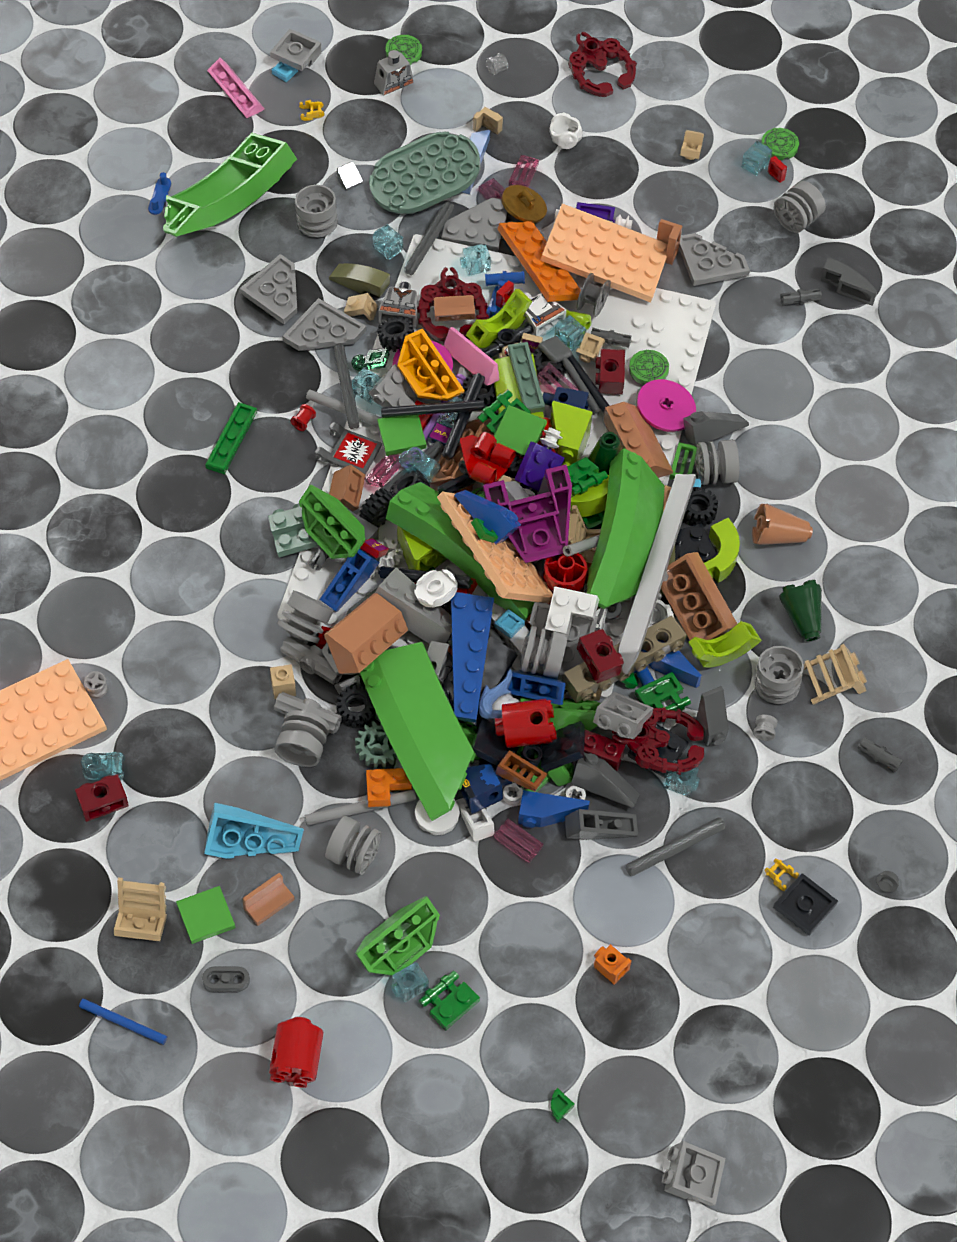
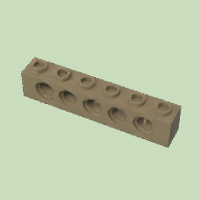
[562,615,687,703]

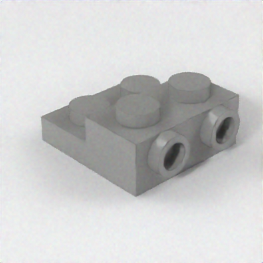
[270,29,321,71]
[369,364,419,407]
[593,692,654,739]
[662,1141,726,1206]

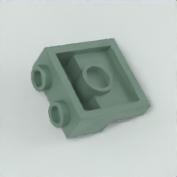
[268,503,318,557]

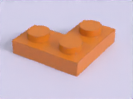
[366,768,412,807]

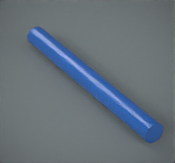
[79,999,167,1045]

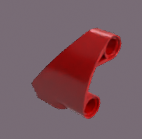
[460,432,516,485]

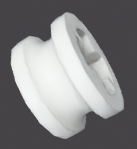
[503,783,523,806]
[566,786,586,800]

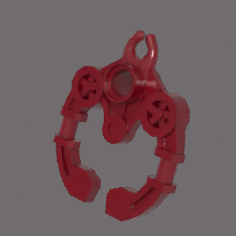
[568,32,637,97]
[417,267,489,341]
[612,707,704,775]

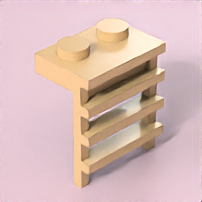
[568,505,601,563]
[804,644,867,705]
[114,877,167,941]

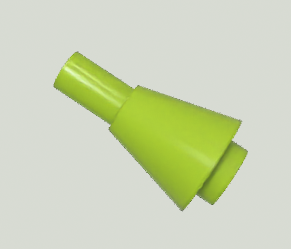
[566,309,592,333]

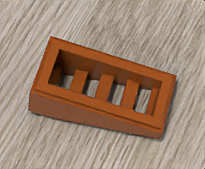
[496,750,547,792]

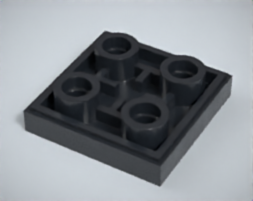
[472,717,518,769]

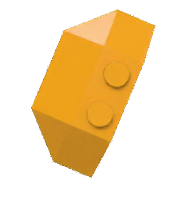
[397,328,465,401]

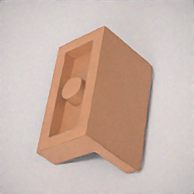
[657,219,683,265]
[434,295,475,322]
[329,465,365,511]
[243,873,295,926]

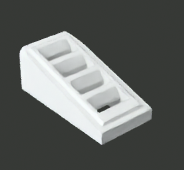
[456,798,494,842]

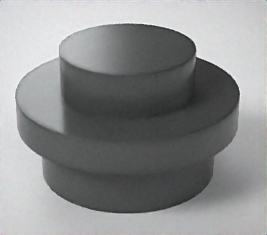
[876,871,899,892]

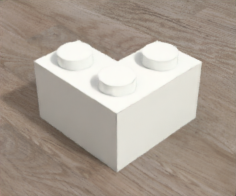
[545,587,599,636]

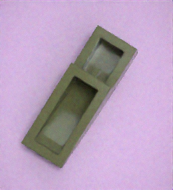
[329,263,390,297]

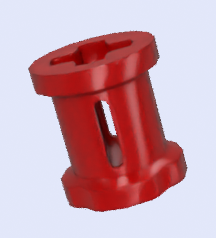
[290,404,316,431]

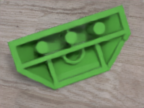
[299,485,365,559]
[520,698,602,731]
[355,896,440,976]

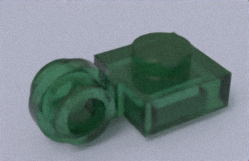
[351,348,390,371]

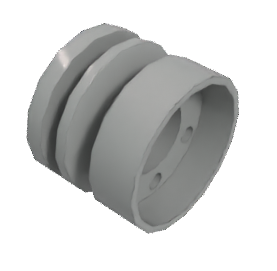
[773,181,826,233]
[295,185,338,237]
[695,439,739,485]
[277,590,334,644]
[520,626,568,679]
[755,646,804,704]
[274,710,330,767]
[325,816,381,875]

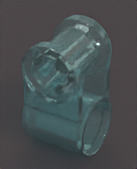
[399,447,440,483]
[81,752,125,781]

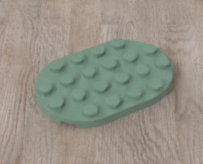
[369,131,481,214]

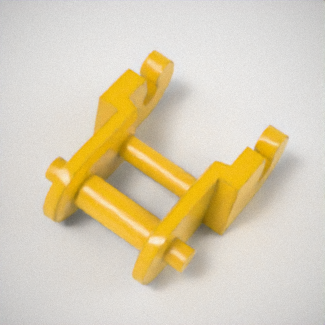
[299,100,325,121]
[764,858,799,891]

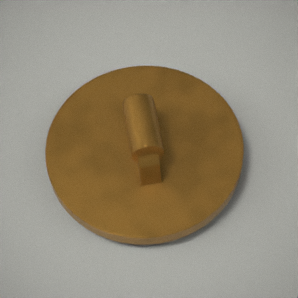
[501,185,547,223]

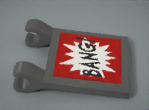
[315,422,382,475]

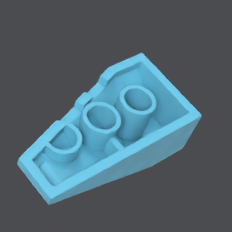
[204,803,304,859]

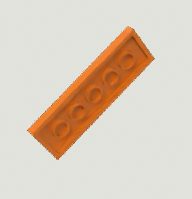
[498,221,581,302]

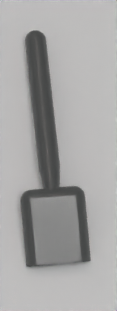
[538,336,600,414]

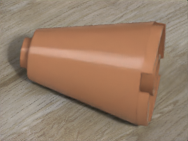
[752,504,813,545]

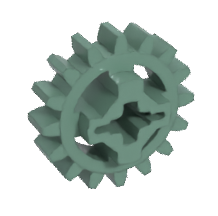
[355,722,398,768]

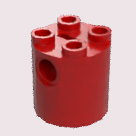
[543,553,587,605]
[495,699,557,748]
[269,1017,324,1088]

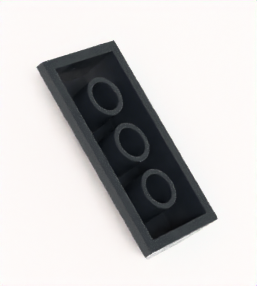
[442,636,518,726]

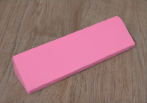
[207,58,265,118]
[444,327,499,386]

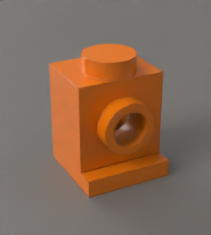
[594,944,632,985]

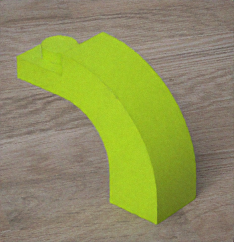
[466,289,532,348]
[570,475,609,517]
[704,518,740,583]
[689,621,762,668]

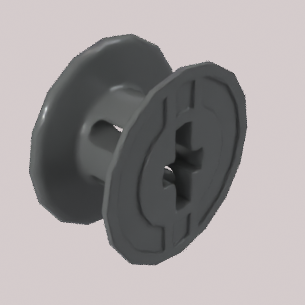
[576,273,611,317]

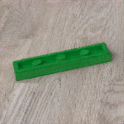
[205,402,257,475]

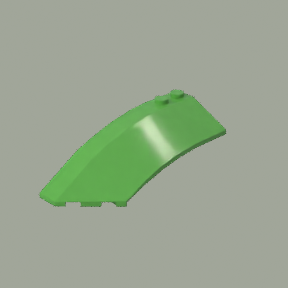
[163,132,297,237]
[587,448,665,609]
[386,482,534,621]
[360,642,476,821]

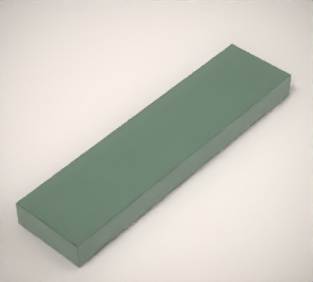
[508,342,545,413]

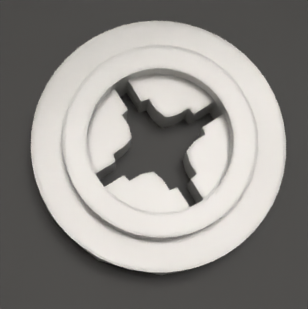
[373,538,403,567]

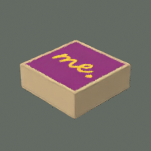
[521,333,543,353]

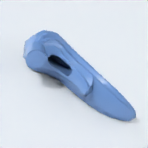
[478,669,512,719]

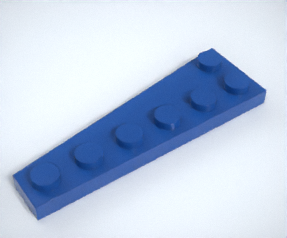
[451,592,494,723]

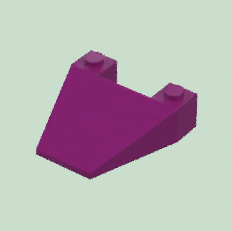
[482,464,572,564]

